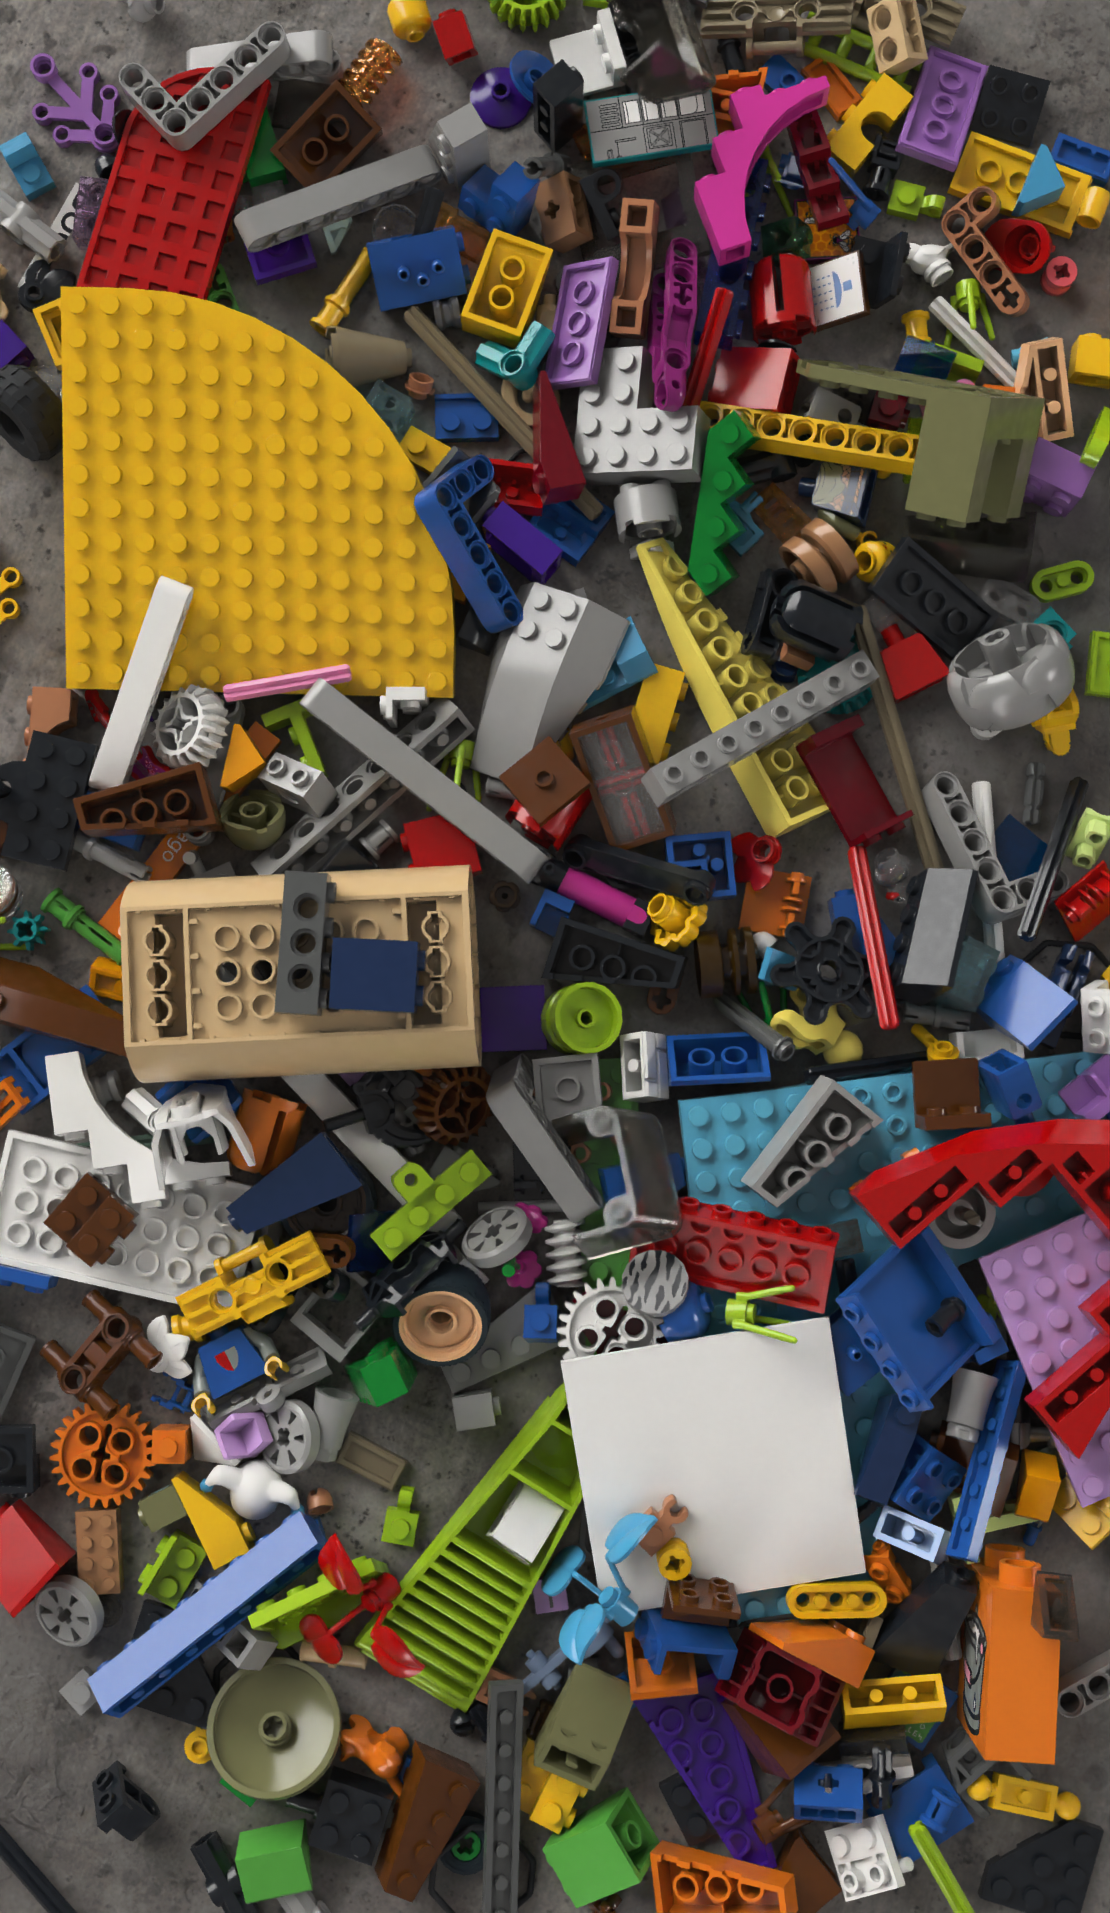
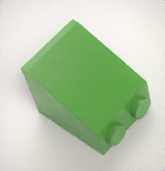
[542,1787,660,1909]

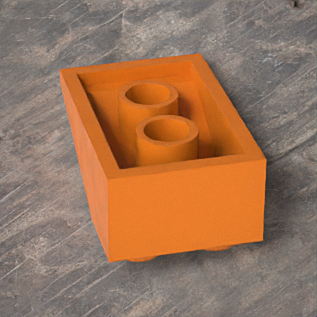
[748,1619,875,1689]

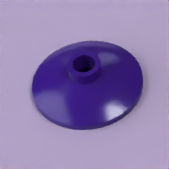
[470,67,532,129]

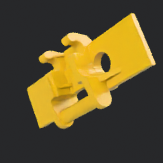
[175,1230,332,1339]

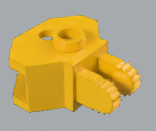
[1031,688,1080,756]

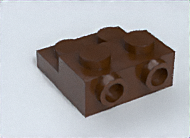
[43,1172,139,1267]

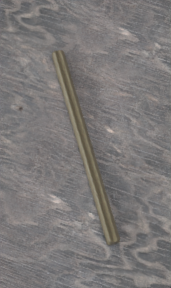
[404,305,603,520]
[854,605,944,870]

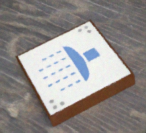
[810,250,871,333]

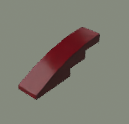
[787,109,849,232]

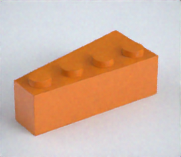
[650,1840,799,1913]

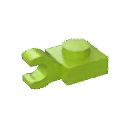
[886,179,946,221]
[381,1485,420,1547]

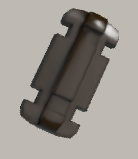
[526,1699,554,1741]

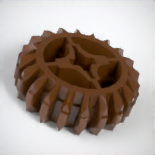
[412,1066,494,1146]

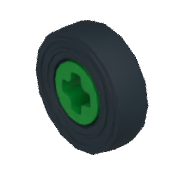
[440,1810,485,1875]

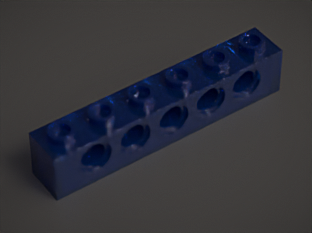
[694,158,773,351]

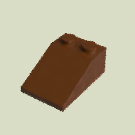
[270,79,383,188]

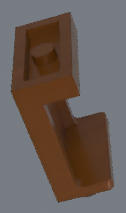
[929,1420,1020,1518]

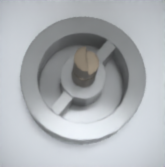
[929,1185,996,1249]

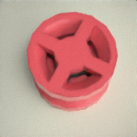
[1040,256,1077,296]

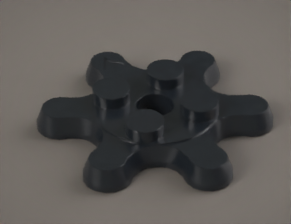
[770,916,875,1025]

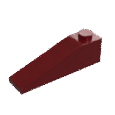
[532,370,586,505]

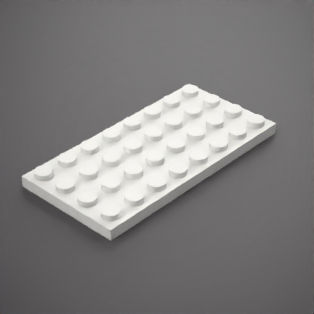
[0,1129,256,1307]

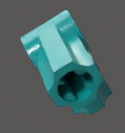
[475,321,556,391]

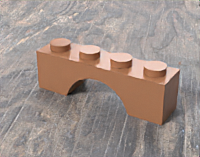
[609,198,660,340]
[23,686,79,761]

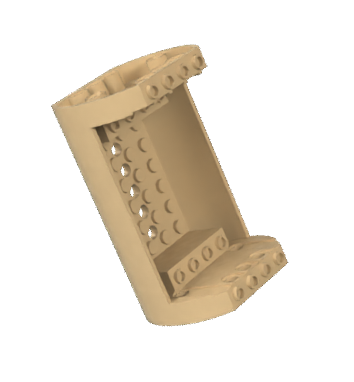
[120,865,482,1083]

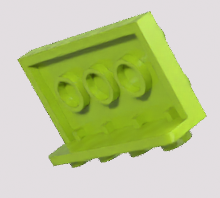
[247,1556,391,1649]

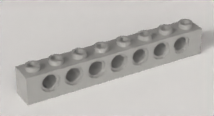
[641,649,880,808]
[250,698,475,875]

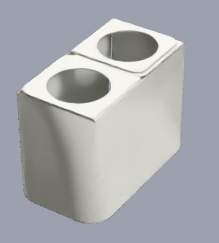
[486,1480,565,1565]

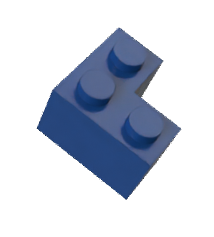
[458,161,540,236]
[663,831,737,901]

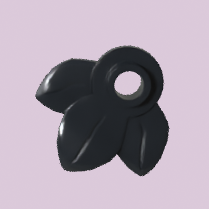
[18,259,76,313]

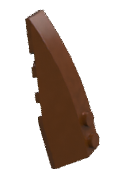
[0,957,127,1058]

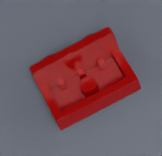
[487,458,543,517]

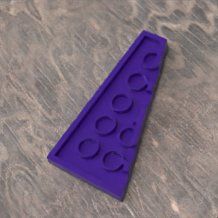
[634,1670,777,1869]

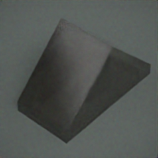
[1031,1571,1080,1642]

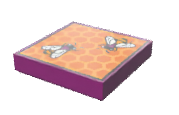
[793,196,859,264]

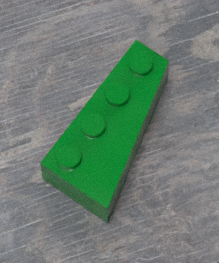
[343,1336,418,1407]

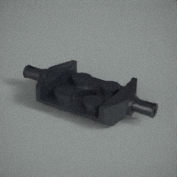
[353,1218,468,1332]

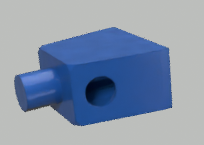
[978,1048,1042,1125]

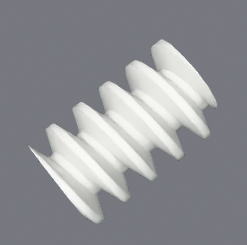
[544,1219,587,1287]

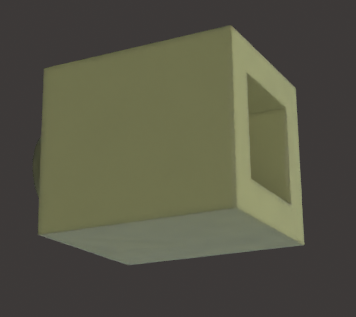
[137,1483,188,1533]

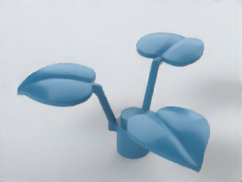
[541,1513,659,1665]

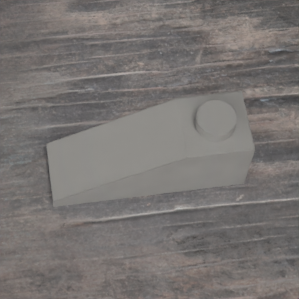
[181,1578,279,1671]

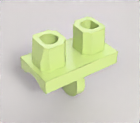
[1065,807,1110,869]

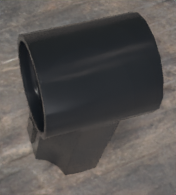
[737,451,798,485]

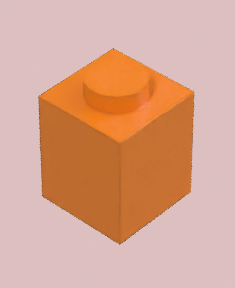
[151,1424,192,1464]

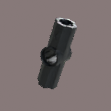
[190,1830,262,1913]

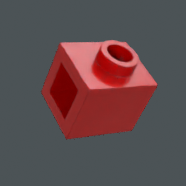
[432,9,478,66]

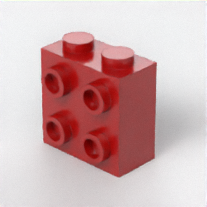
[400,815,483,876]

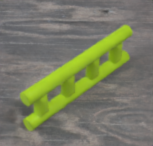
[804,11,923,93]

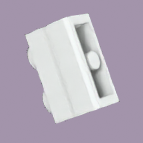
[619,1031,669,1103]

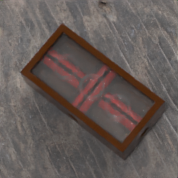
[569,705,677,850]

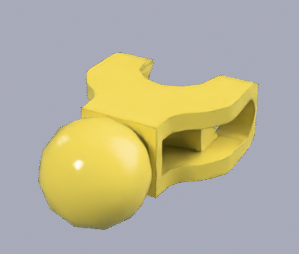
[770,988,863,1064]

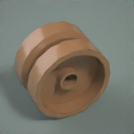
[779,518,859,593]

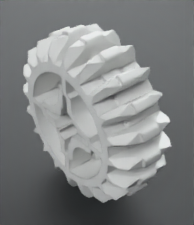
[151,684,230,769]

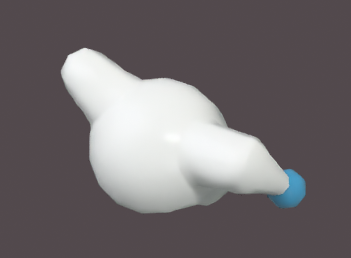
[199,1459,305,1520]

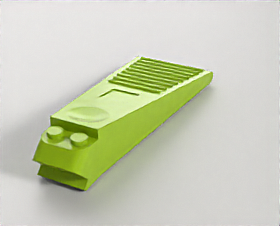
[354,1382,583,1713]

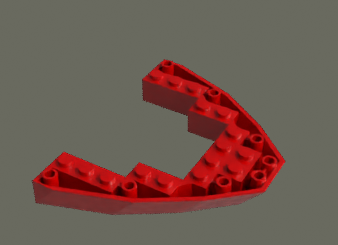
[849,1119,1110,1459]

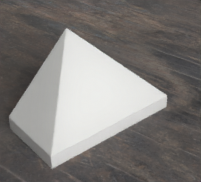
[190,1409,242,1466]

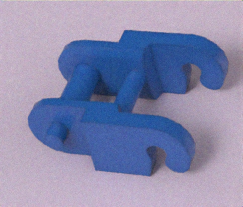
[151,1371,194,1414]

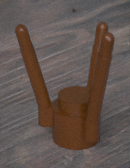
[751,1778,816,1845]

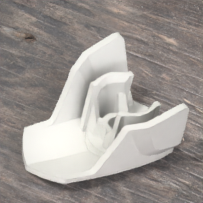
[151,1083,256,1191]

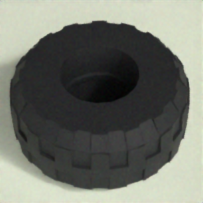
[0,364,63,461]

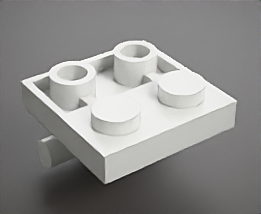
[824,1814,914,1902]

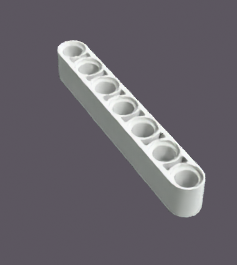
[88,575,194,790]

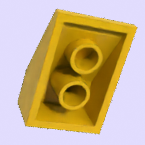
[460,228,553,349]

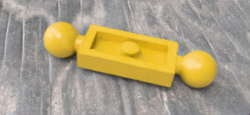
[966,1771,1081,1821]

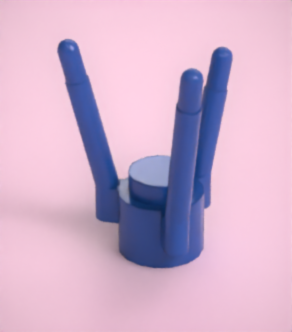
[807,157,882,231]

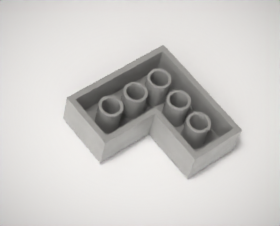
[574,346,711,486]

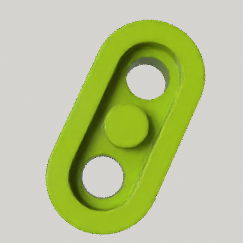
[1029,560,1094,603]

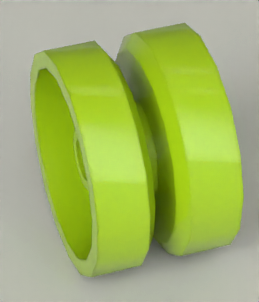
[541,982,623,1055]

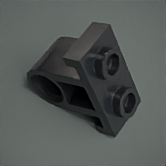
[92,1760,161,1841]

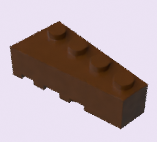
[73,762,224,837]
[374,1740,481,1902]

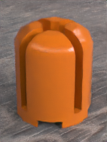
[226,1087,307,1176]

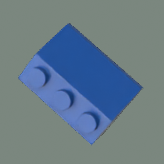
[666,1032,771,1086]

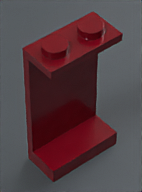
[795,714,914,848]

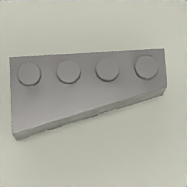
[740,1075,884,1208]

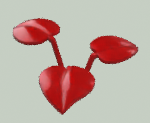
[299,1533,426,1678]

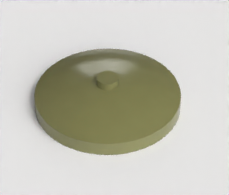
[206,1657,342,1801]

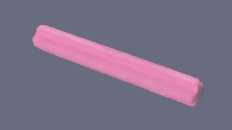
[223,664,352,702]

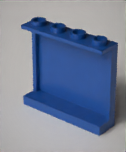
[835,1225,1002,1413]

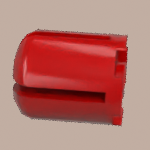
[748,254,817,346]
[505,773,592,852]

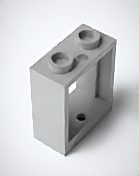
[290,1258,377,1363]

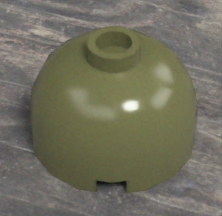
[220,789,286,851]

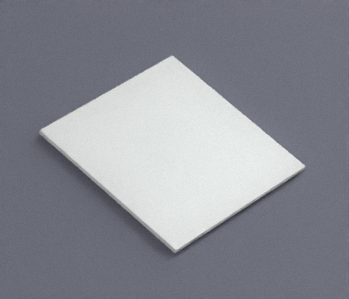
[560,1316,866,1611]

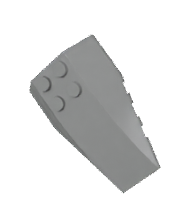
[470,582,631,780]

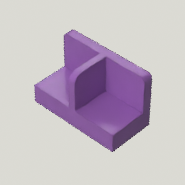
[1058,1054,1110,1120]

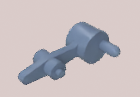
[522,1606,624,1695]

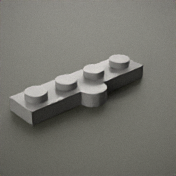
[205,1346,333,1431]

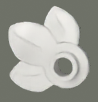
[147,1315,192,1379]

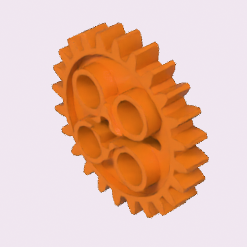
[49,1399,156,1508]

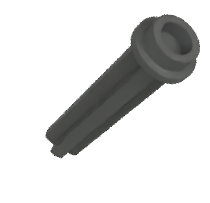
[713,991,795,1061]

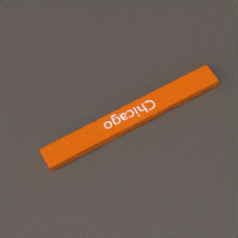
[98,721,282,940]

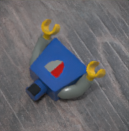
[191,1324,289,1418]

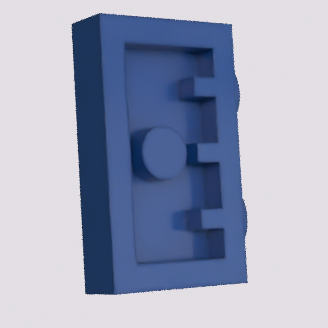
[890,1433,967,1523]

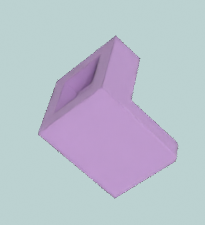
[214,1412,273,1460]

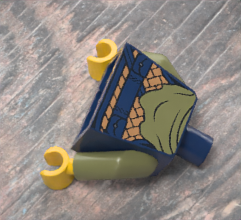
[798,461,892,547]

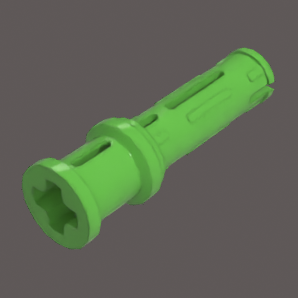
[40,887,122,966]

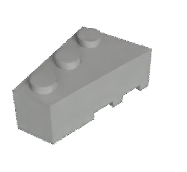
[428,102,490,193]

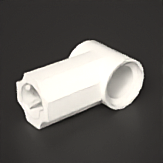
[121,1086,172,1146]

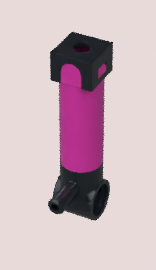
[530,846,651,939]

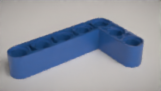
[414,454,523,634]

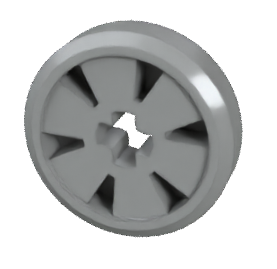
[462,1206,533,1268]
[262,1399,320,1474]
[35,1574,104,1647]

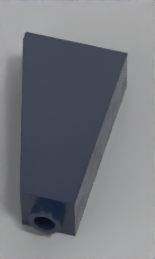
[226,1132,365,1234]

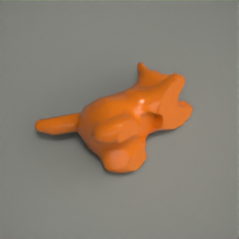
[340,1714,410,1799]

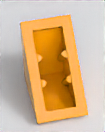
[220,723,267,793]
[1014,1449,1061,1523]

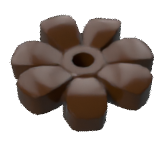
[588,1893,622,1913]

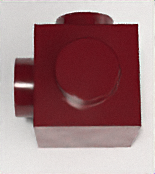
[865,391,910,431]

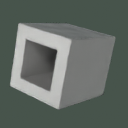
[452,1388,502,1432]

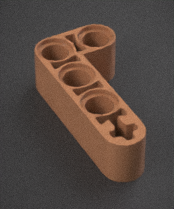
[941,186,1030,317]

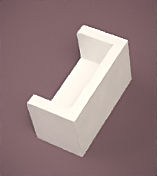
[948,1029,1025,1060]

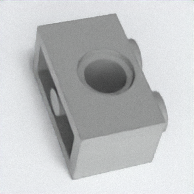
[258,752,338,818]

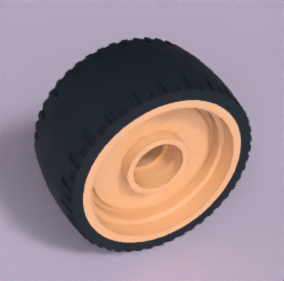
[391,1261,491,1367]

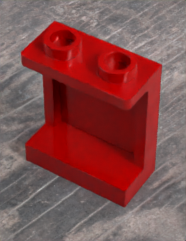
[708,346,800,415]

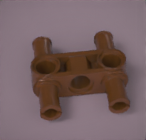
[40,1289,163,1421]

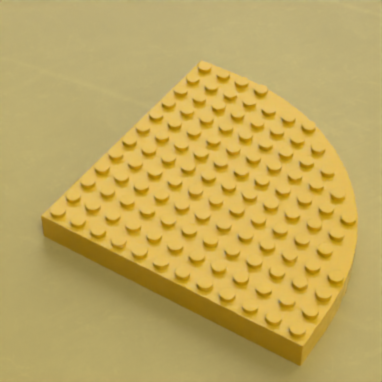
[61,286,456,698]

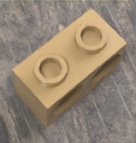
[866,0,928,75]

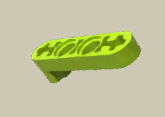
[1079,406,1110,469]

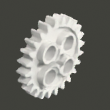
[557,1276,664,1360]

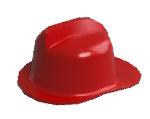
[982,218,1056,274]

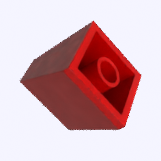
[0,1498,77,1618]

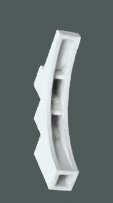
[45,1051,233,1210]

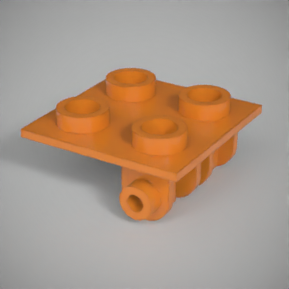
[738,871,812,937]

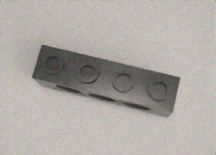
[274,870,337,1016]

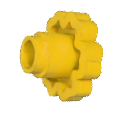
[647,893,708,952]

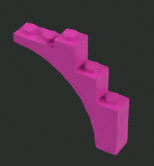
[694,75,830,266]

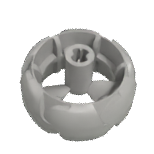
[947,623,1075,731]

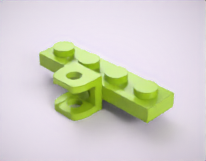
[369,1149,492,1261]

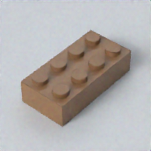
[75,1505,125,1595]

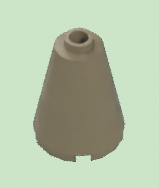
[325,326,412,387]

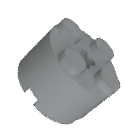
[613,479,682,546]

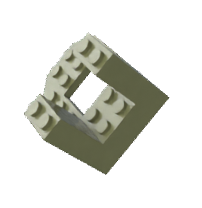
[796,359,1045,528]

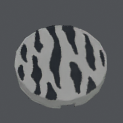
[622,1250,689,1317]

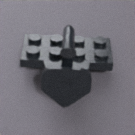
[0,730,99,872]

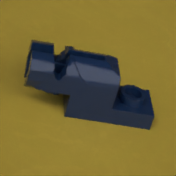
[1039,944,1095,1049]

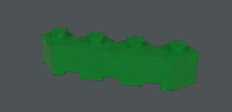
[688,410,761,596]

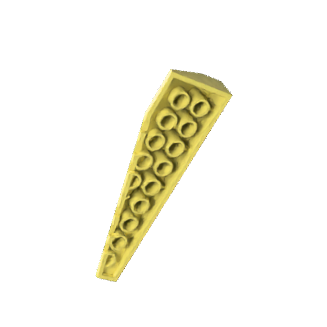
[636,537,830,838]

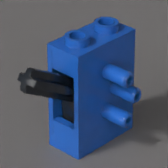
[366,187,472,312]
[828,1258,880,1397]

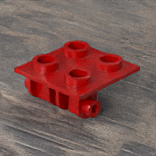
[1054,860,1110,942]

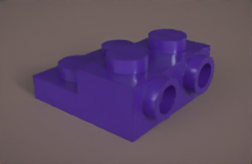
[244,234,318,286]

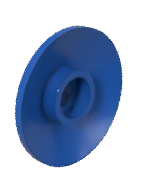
[510,50,554,103]

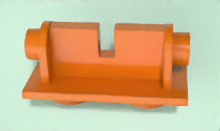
[864,1540,912,1604]

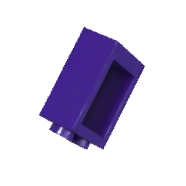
[481,501,563,585]

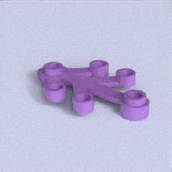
[30,53,121,153]

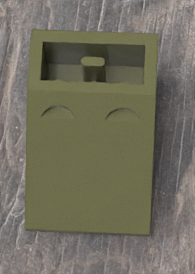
[534,1662,634,1791]

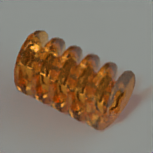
[338,38,403,108]

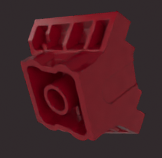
[714,1627,846,1748]

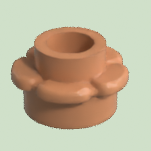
[404,372,435,400]

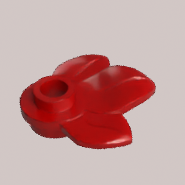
[731,832,782,892]

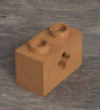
[535,170,594,254]

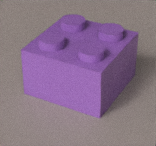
[1023,437,1098,517]

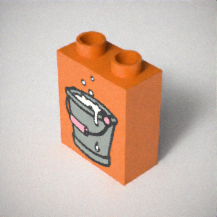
[957,1543,1063,1765]

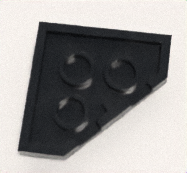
[132,1598,219,1730]
[978,1818,1104,1913]

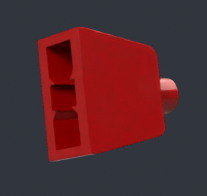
[880,623,949,705]

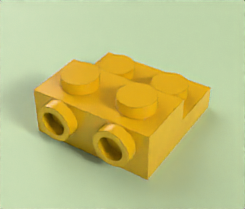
[1052,1472,1110,1551]
[520,1738,588,1835]

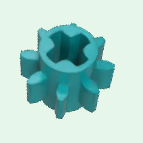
[7,910,51,951]

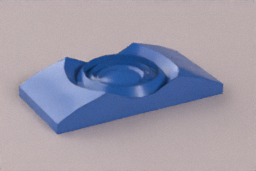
[0,984,106,1115]

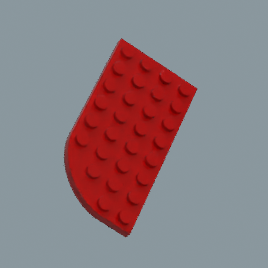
[76,67,272,300]

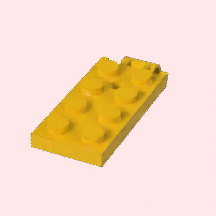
[947,131,1110,239]

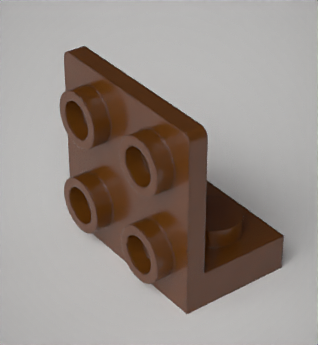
[912,1058,992,1131]
[661,1574,741,1627]

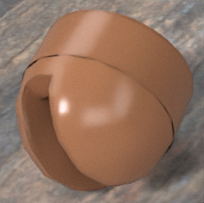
[306,1488,334,1515]

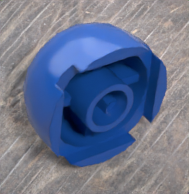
[659,1280,714,1342]

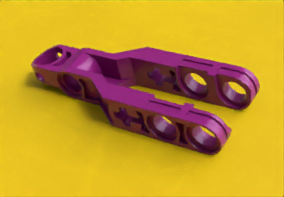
[647,237,697,412]

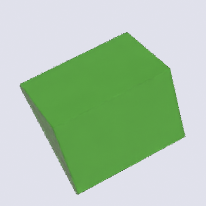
[235,1818,313,1904]

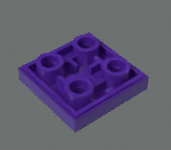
[480,985,547,1052]

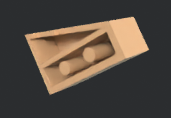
[1014,337,1074,441]

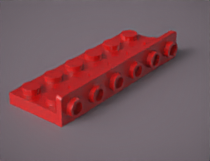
[629,1189,840,1314]

